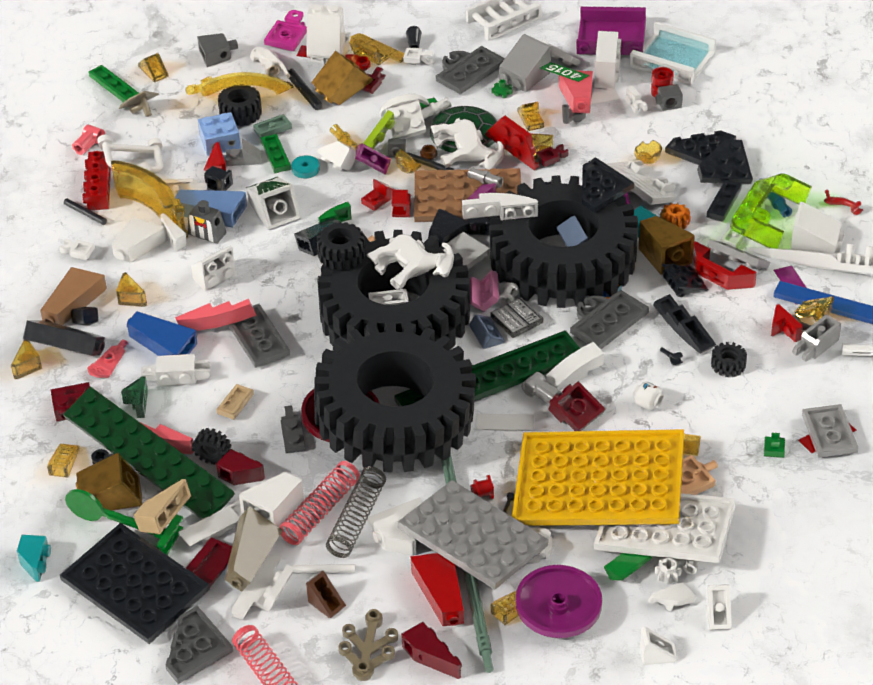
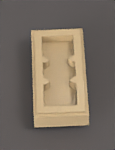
[217,384,254,420]

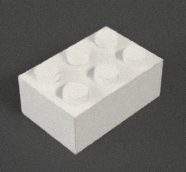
[594,31,621,89]

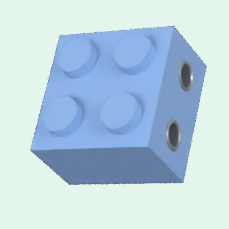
[198,112,241,156]

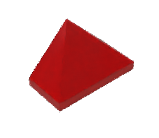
[203,142,226,171]

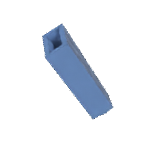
[171,190,247,228]

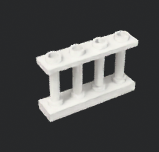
[466,0,541,41]

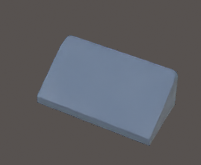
[557,216,588,247]
[469,315,505,349]

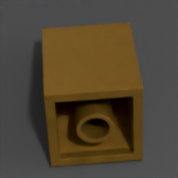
[311,50,373,105]
[638,216,695,275]
[75,453,143,510]

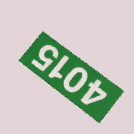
[540,62,590,82]

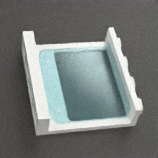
[630,22,716,85]

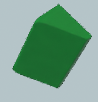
[604,553,652,581]

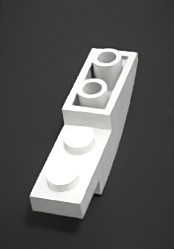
[462,193,538,220]

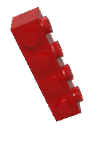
[82,151,111,210]

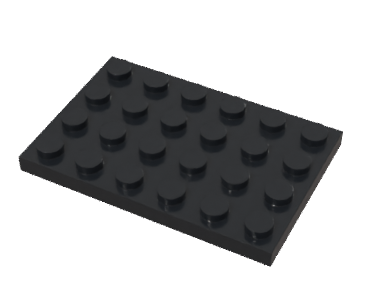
[60,523,210,644]

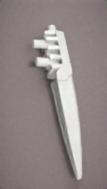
[748,244,873,275]

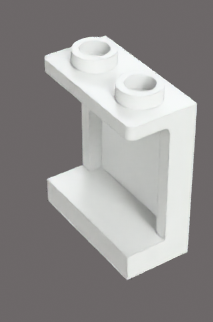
[448,232,490,269]

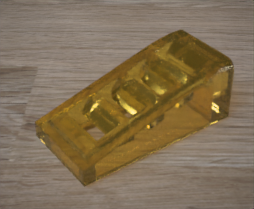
[47,444,80,477]
[490,590,518,625]

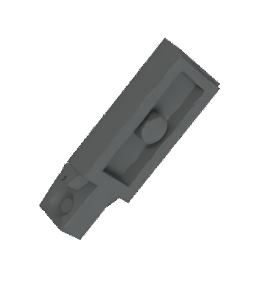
[280,405,305,453]

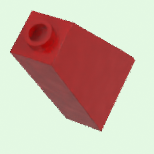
[410,553,464,626]

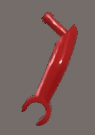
[824,189,863,215]

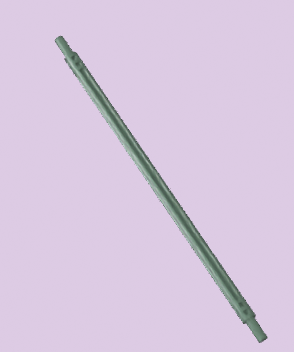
[441,452,494,673]

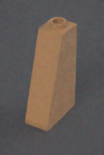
[40,267,107,325]

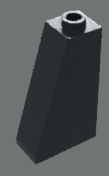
[23,320,105,356]

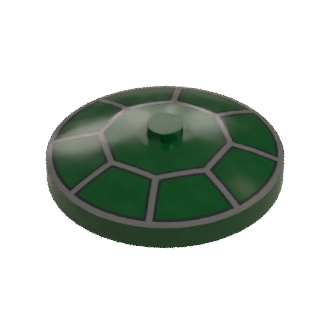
[430,106,497,153]

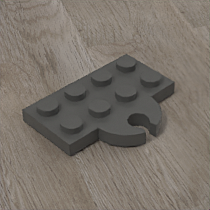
[436,46,505,94]
[570,290,649,349]

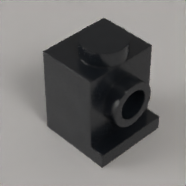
[204,166,233,191]

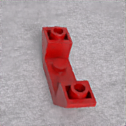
[693,241,757,290]

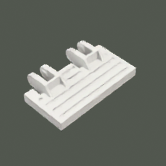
[605,160,676,205]

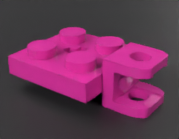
[264,10,307,51]

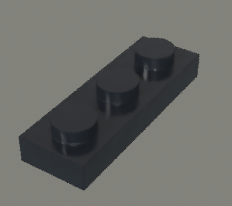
[706,180,742,222]

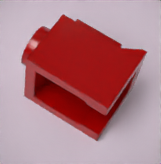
[392,190,411,217]

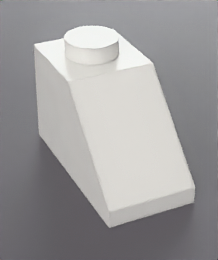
[372,513,416,556]

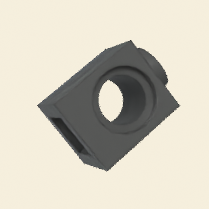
[655,84,683,111]

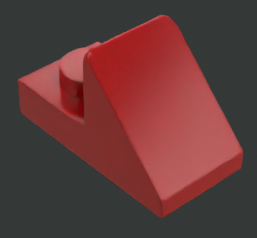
[361,179,396,211]
[771,304,803,342]

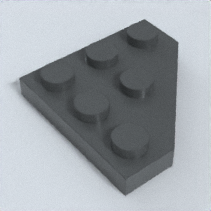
[165,605,233,684]

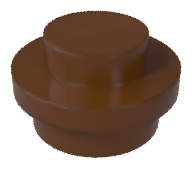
[420,145,437,160]

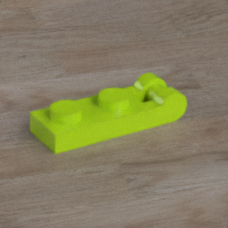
[363,110,395,149]

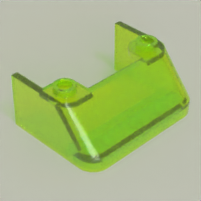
[730,173,812,249]

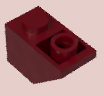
[216,449,265,485]

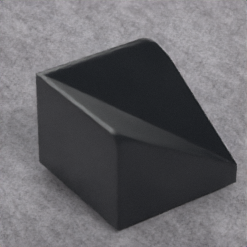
[71,307,98,324]

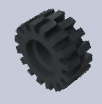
[711,342,747,377]
[192,428,232,465]

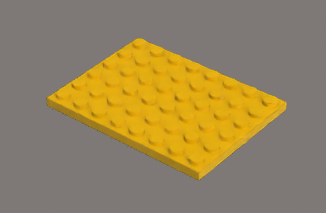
[512,429,685,526]

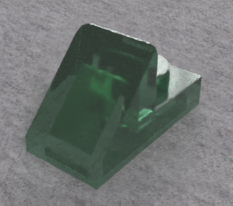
[121,376,148,418]

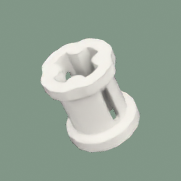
[498,282,519,306]

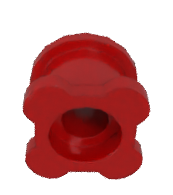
[470,475,494,499]

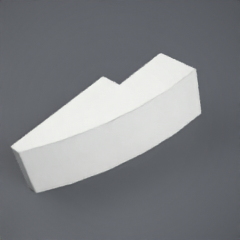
[545,342,604,390]

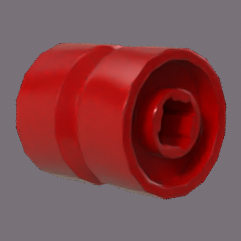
[651,67,674,97]

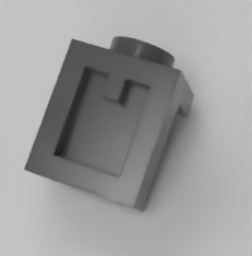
[388,138,406,158]

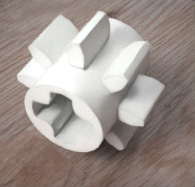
[655,558,682,584]

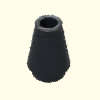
[405,26,422,48]

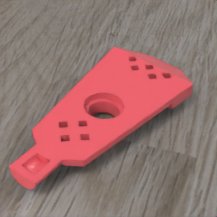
[87,339,128,378]

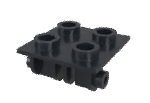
[662,263,709,298]

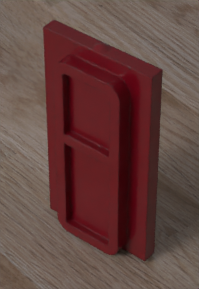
[186,537,232,595]

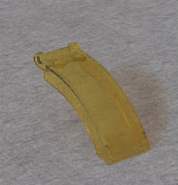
[185,72,294,96]
[111,160,188,239]

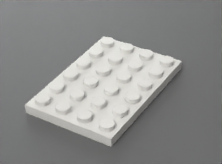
[594,493,736,563]

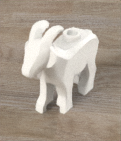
[431,118,505,170]
[367,234,454,290]

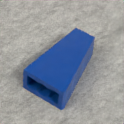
[127,311,198,356]

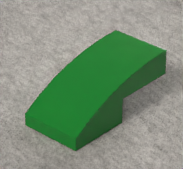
[318,202,352,223]

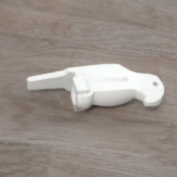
[250,47,291,78]

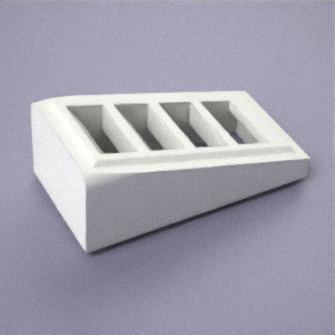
[160,213,187,252]

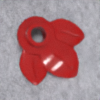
[345,54,371,71]

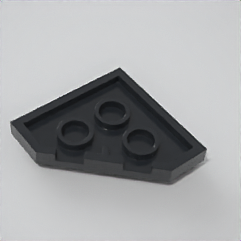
[665,130,736,165]
[697,139,753,184]
[582,157,634,213]

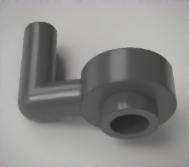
[562,104,586,124]

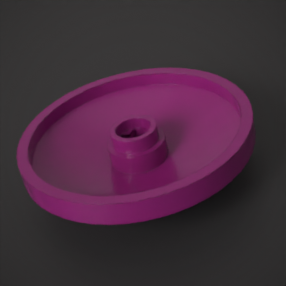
[516,565,602,638]

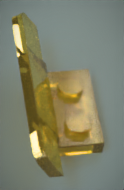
[349,33,405,65]

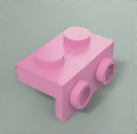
[470,270,499,312]

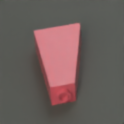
[559,70,593,113]

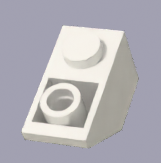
[316,141,356,171]

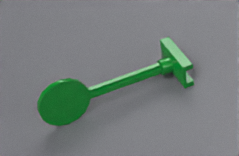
[65,489,183,555]

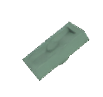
[253,114,292,138]

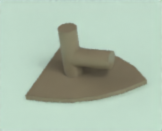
[119,91,159,117]

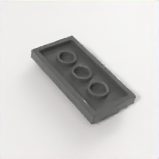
[228,304,290,368]

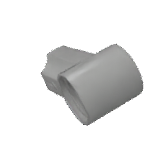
[521,372,562,405]

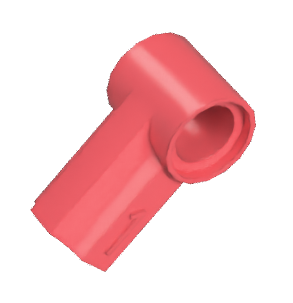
[72,124,105,155]

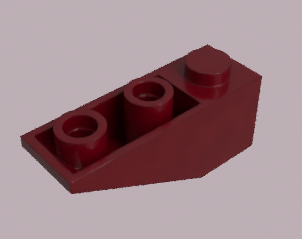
[401,622,462,679]

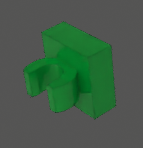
[764,433,785,458]

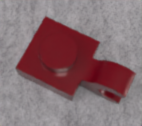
[361,67,386,94]

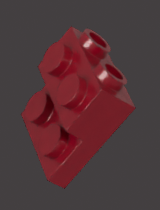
[548,381,606,431]
[50,382,90,422]

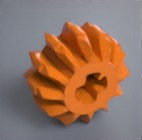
[660,203,691,229]

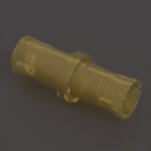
[330,124,358,149]

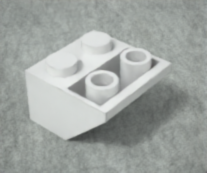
[191,245,236,291]

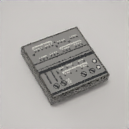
[490,297,543,338]

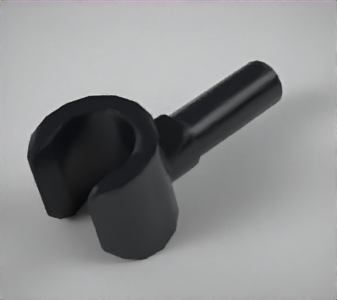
[660,347,683,365]

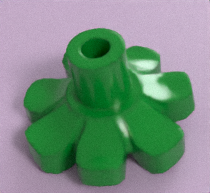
[491,79,513,98]

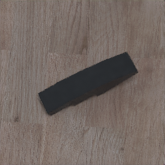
[653,294,716,354]

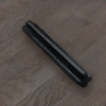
[286,68,322,110]

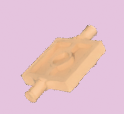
[681,455,718,495]

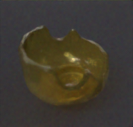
[634,140,662,164]
[395,149,421,174]

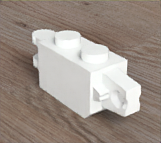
[141,354,211,386]

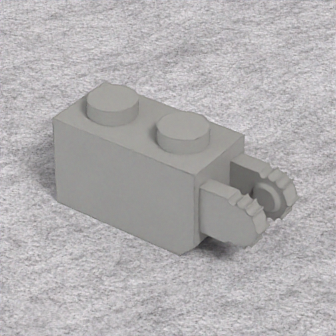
[792,314,842,362]

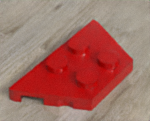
[485,115,539,171]

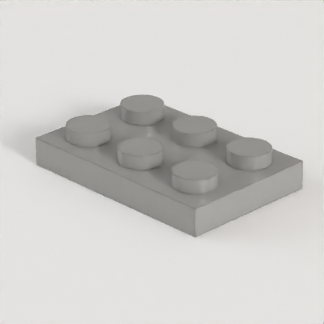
[707,239,771,270]
[802,404,858,458]

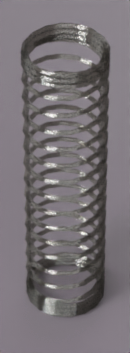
[326,466,386,558]

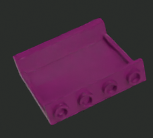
[576,6,646,55]

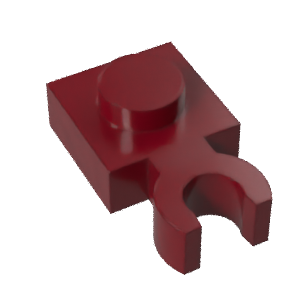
[536,144,569,167]

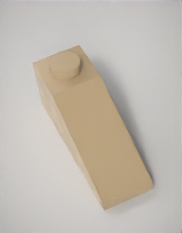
[134,479,191,534]

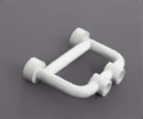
[97,135,163,178]

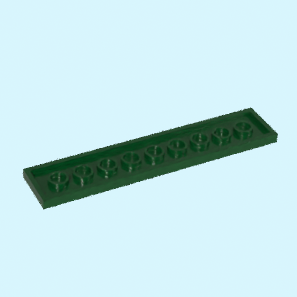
[394,330,580,406]
[63,386,235,520]

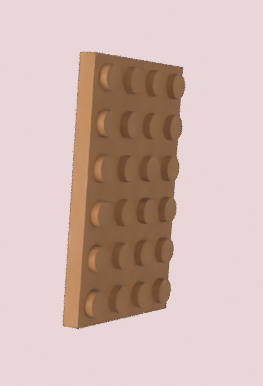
[414,168,521,222]

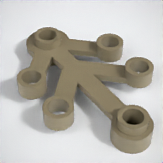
[338,609,398,681]

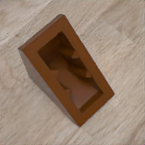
[306,570,346,618]

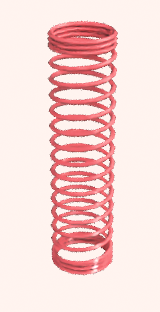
[279,461,360,545]
[232,625,298,685]

